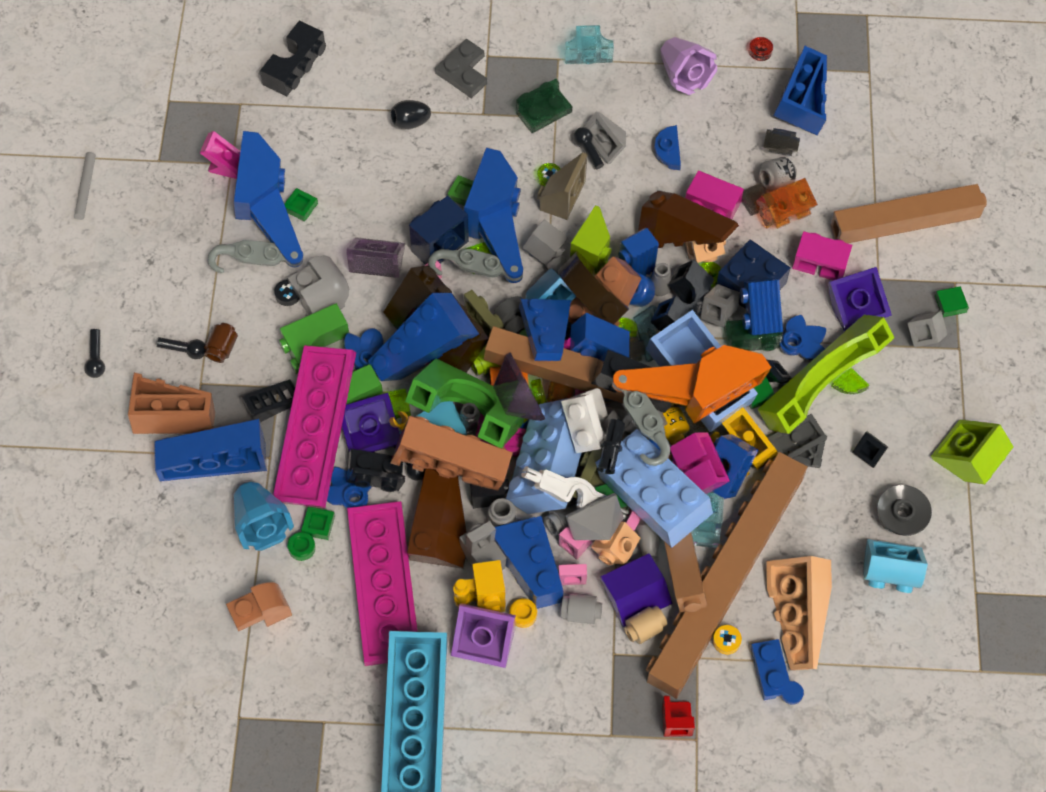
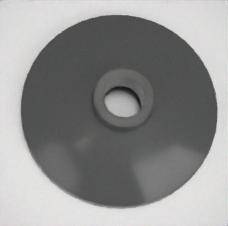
[877,485,932,536]

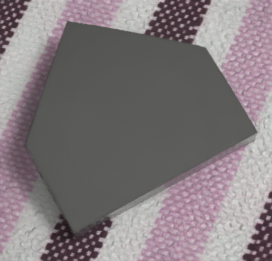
[768,413,828,468]

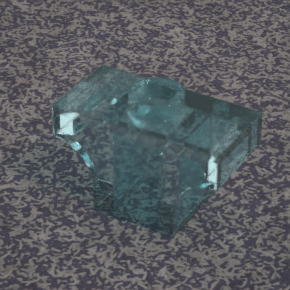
[565,25,614,64]
[692,493,724,548]

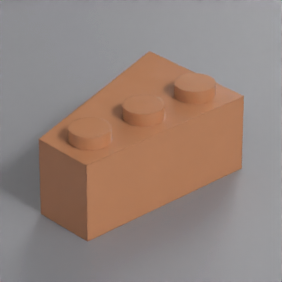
[568,256,642,326]
[128,372,215,434]

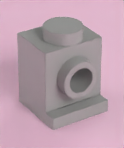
[701,284,740,327]

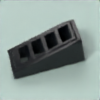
[241,379,295,422]

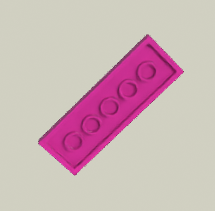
[273,345,356,508]
[347,501,418,666]

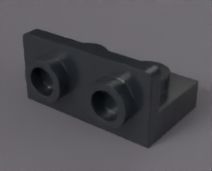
[347,449,405,492]

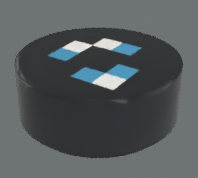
[274,280,300,306]

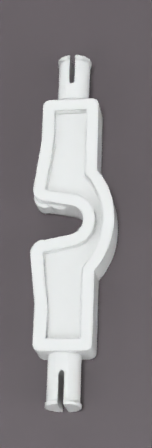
[521,466,629,521]

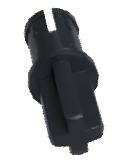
[597,419,625,474]

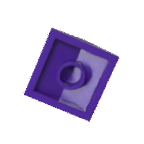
[828,267,892,331]
[342,393,400,452]
[600,553,673,627]

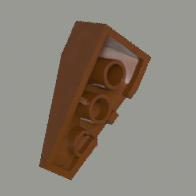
[638,190,739,248]
[407,468,467,569]

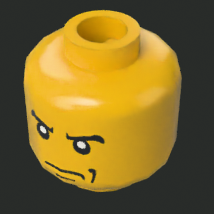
[663,407,690,445]

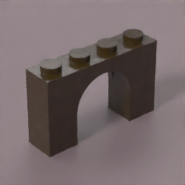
[383,265,489,373]

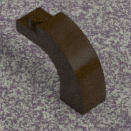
[558,251,629,324]

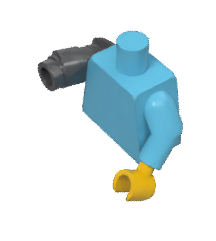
[389,401,480,436]

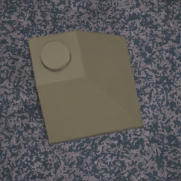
[537,152,587,220]

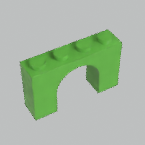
[279,303,383,405]
[405,359,530,449]

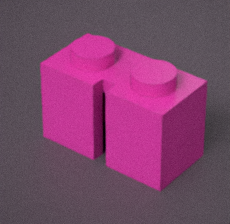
[685,170,744,219]
[792,231,852,281]
[670,432,730,494]

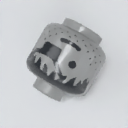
[759,157,797,192]

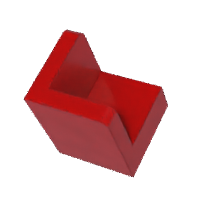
[662,696,695,737]

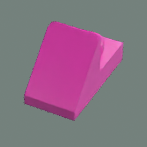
[200,131,240,179]

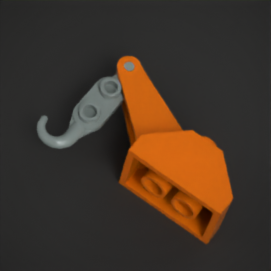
[612,345,772,466]

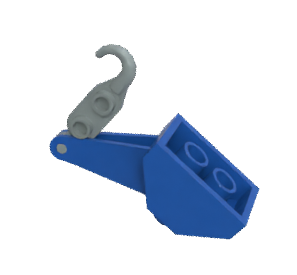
[208,131,303,273]
[428,147,523,283]

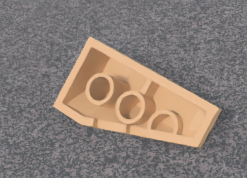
[767,556,832,671]

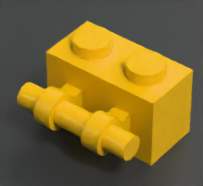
[710,407,778,477]
[453,560,506,612]

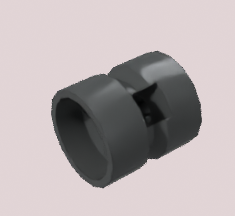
[493,296,525,334]

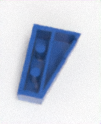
[494,516,563,609]

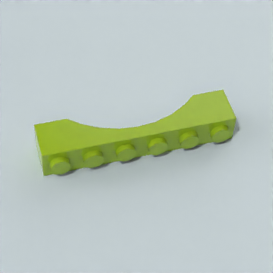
[758,315,895,434]

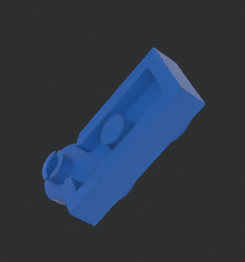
[750,639,804,705]

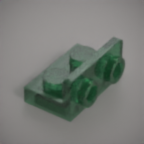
[516,79,573,133]
[724,320,783,351]

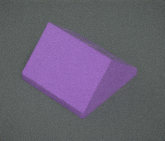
[451,603,516,668]

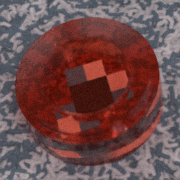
[749,37,773,61]

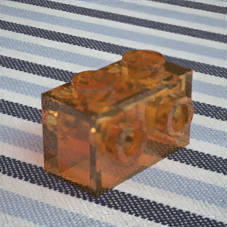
[754,178,818,229]

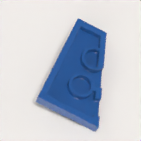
[519,299,571,361]

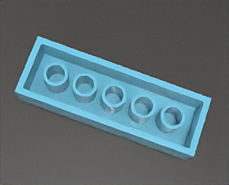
[381,631,447,792]

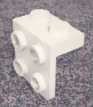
[561,388,608,453]

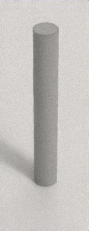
[74,152,96,220]

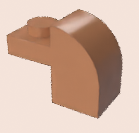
[226,582,292,632]

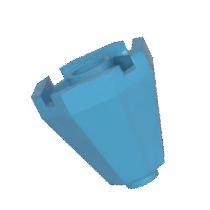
[234,482,294,551]

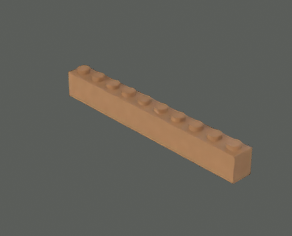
[646,452,808,699]

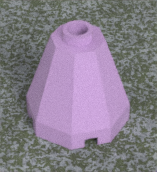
[661,37,717,95]

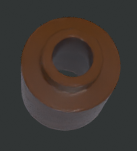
[204,323,238,363]

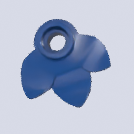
[779,315,826,360]
[344,328,384,370]
[327,467,372,509]

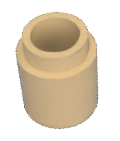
[624,606,667,644]

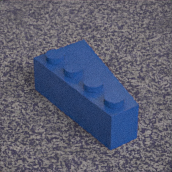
[368,293,479,381]
[155,419,267,481]

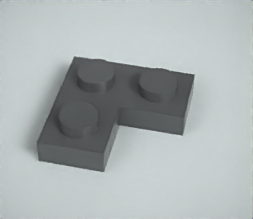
[435,38,487,99]

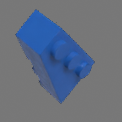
[773,46,827,136]

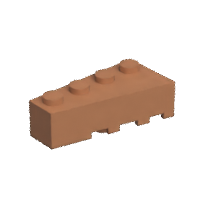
[390,416,513,491]

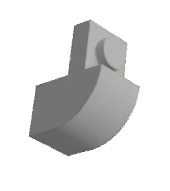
[459,521,507,570]

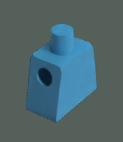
[526,268,576,301]

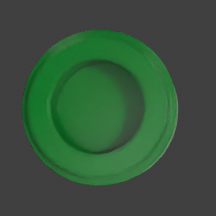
[287,532,316,561]

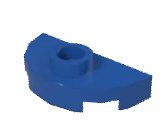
[654,125,681,170]

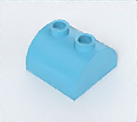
[863,539,928,593]

